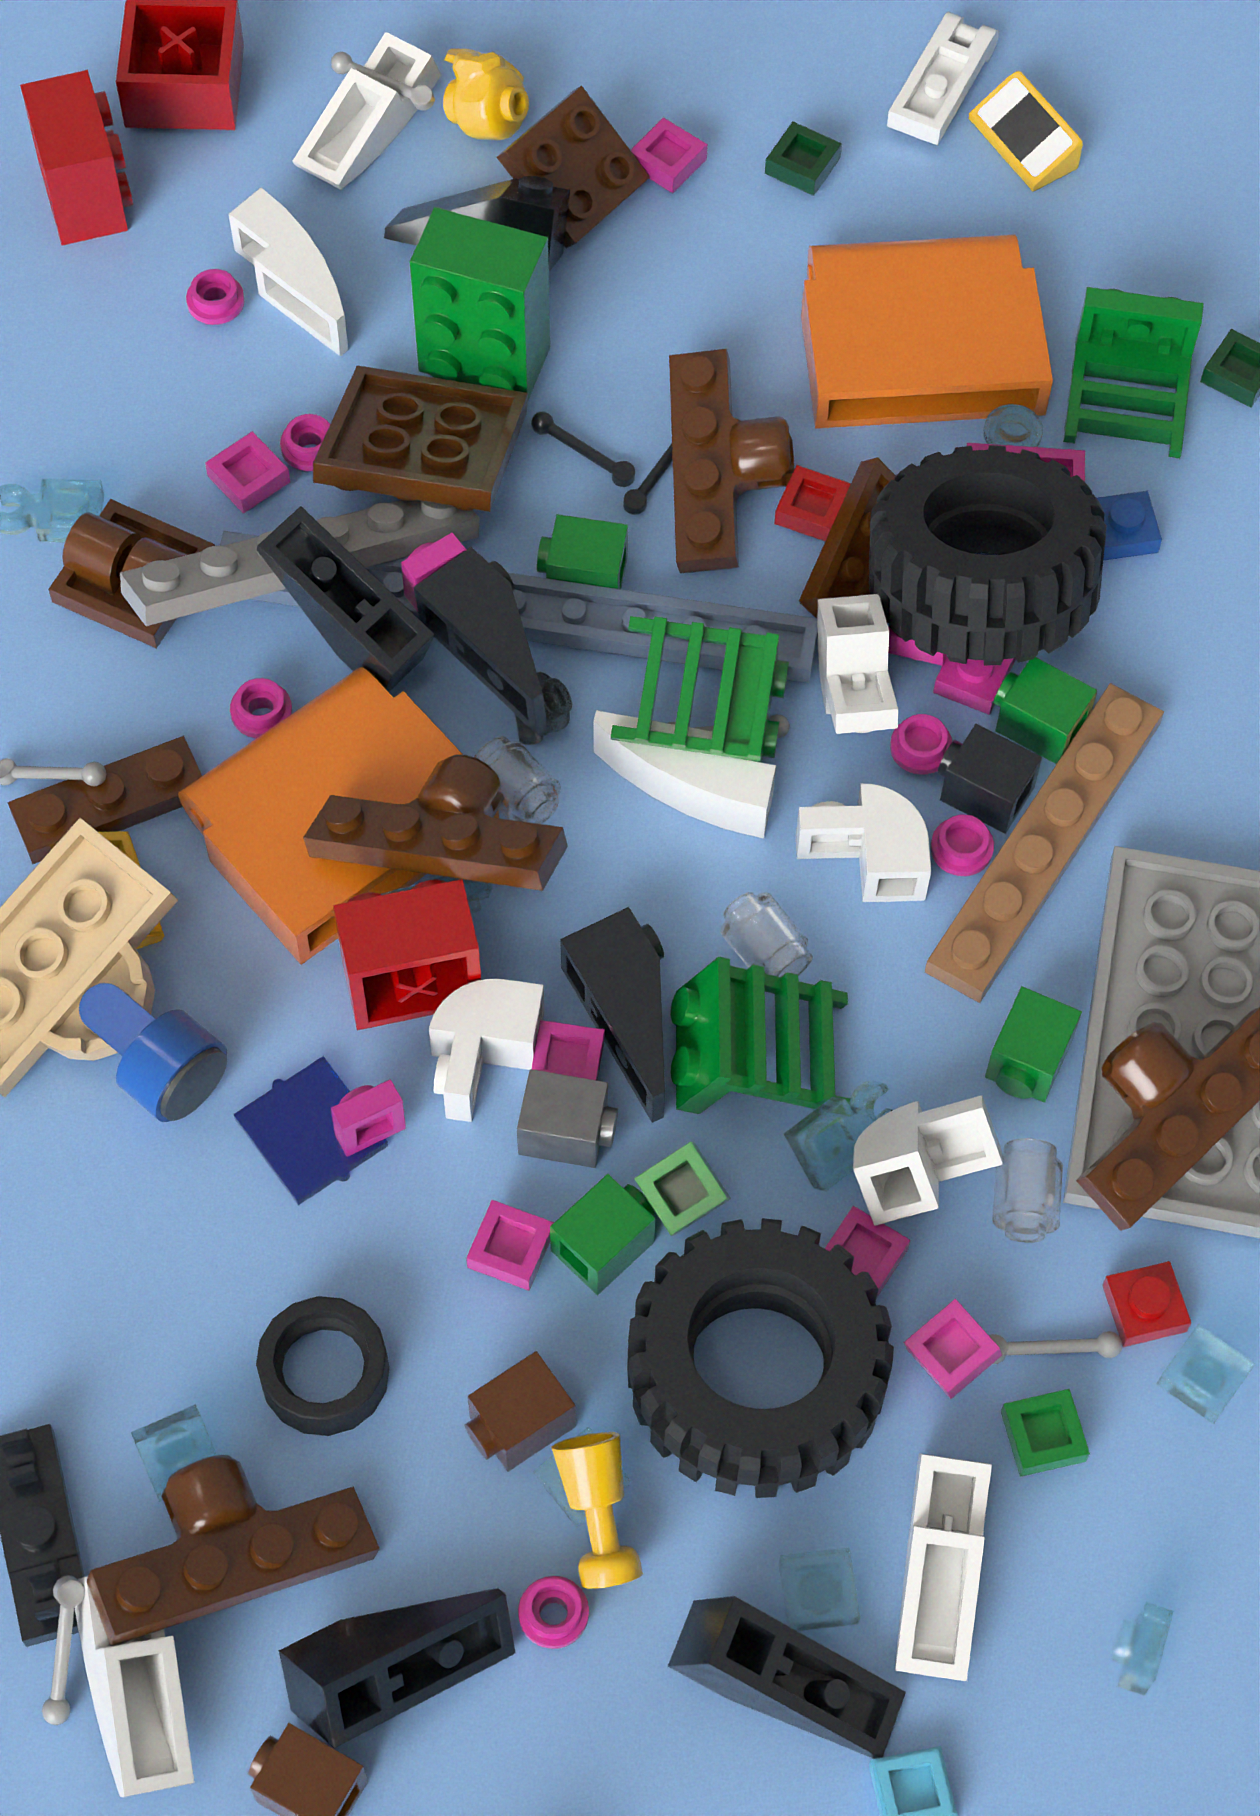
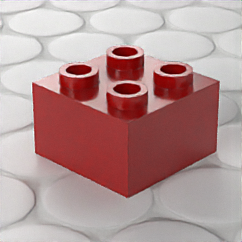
[116,0,244,130]
[20,70,133,246]
[333,879,481,1031]

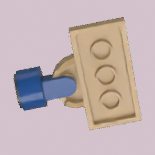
[0,818,227,1122]

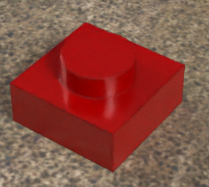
[774,465,851,541]
[1102,1261,1191,1347]

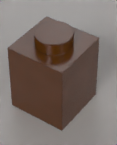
[465,1351,576,1472]
[248,1723,368,1816]

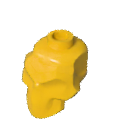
[443,48,529,140]

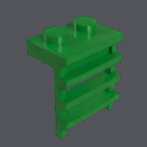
[1063,287,1204,458]
[611,616,789,763]
[670,956,851,1115]

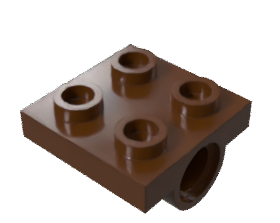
[497,86,650,248]
[48,499,215,649]

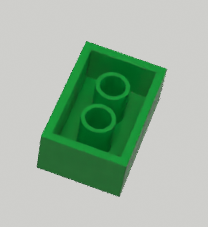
[410,207,550,400]

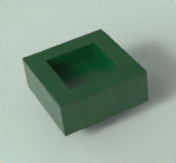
[765,121,842,196]
[1200,329,1260,408]

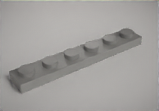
[120,500,480,626]

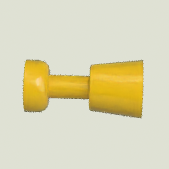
[551,1432,643,1588]

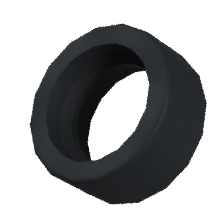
[256,1296,390,1436]

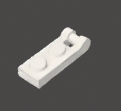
[887,12,999,145]

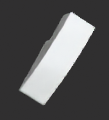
[293,32,441,190]
[229,187,348,357]
[594,710,776,839]
[895,1453,992,1681]
[75,1576,194,1797]

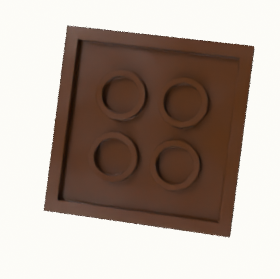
[313,365,528,512]

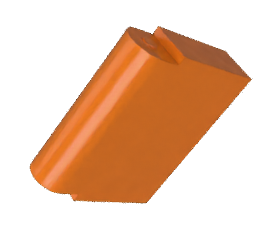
[801,234,1053,429]
[178,667,499,965]

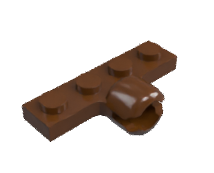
[669,349,794,573]
[303,755,568,891]
[1076,1007,1260,1231]
[86,1455,380,1646]

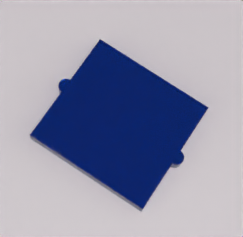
[233,1056,388,1205]

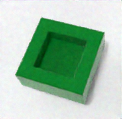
[1001,1389,1090,1477]

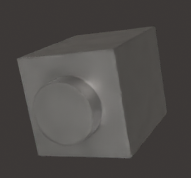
[517,1069,618,1168]

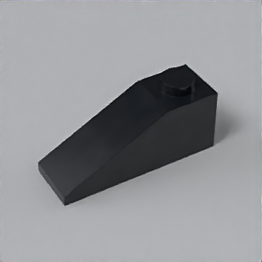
[384,176,570,272]
[256,506,435,692]
[414,547,547,735]
[560,907,665,1123]
[279,1588,516,1748]
[668,1596,906,1759]

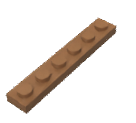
[925,683,1164,1003]

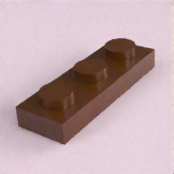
[798,457,896,618]
[8,736,202,864]

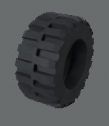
[869,445,1107,666]
[627,1218,894,1498]

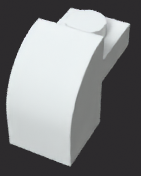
[817,594,898,734]
[795,783,931,902]
[429,979,544,1122]
[853,1095,1003,1226]

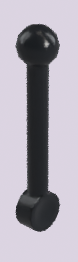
[531,411,635,487]
[623,443,673,514]

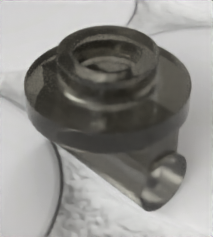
[515,672,572,745]

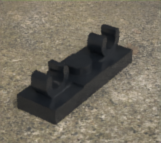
[0,1424,85,1647]

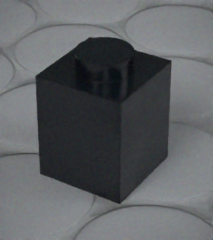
[938,724,1042,834]

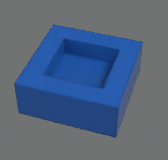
[1097,491,1162,560]

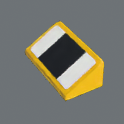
[968,70,1083,192]

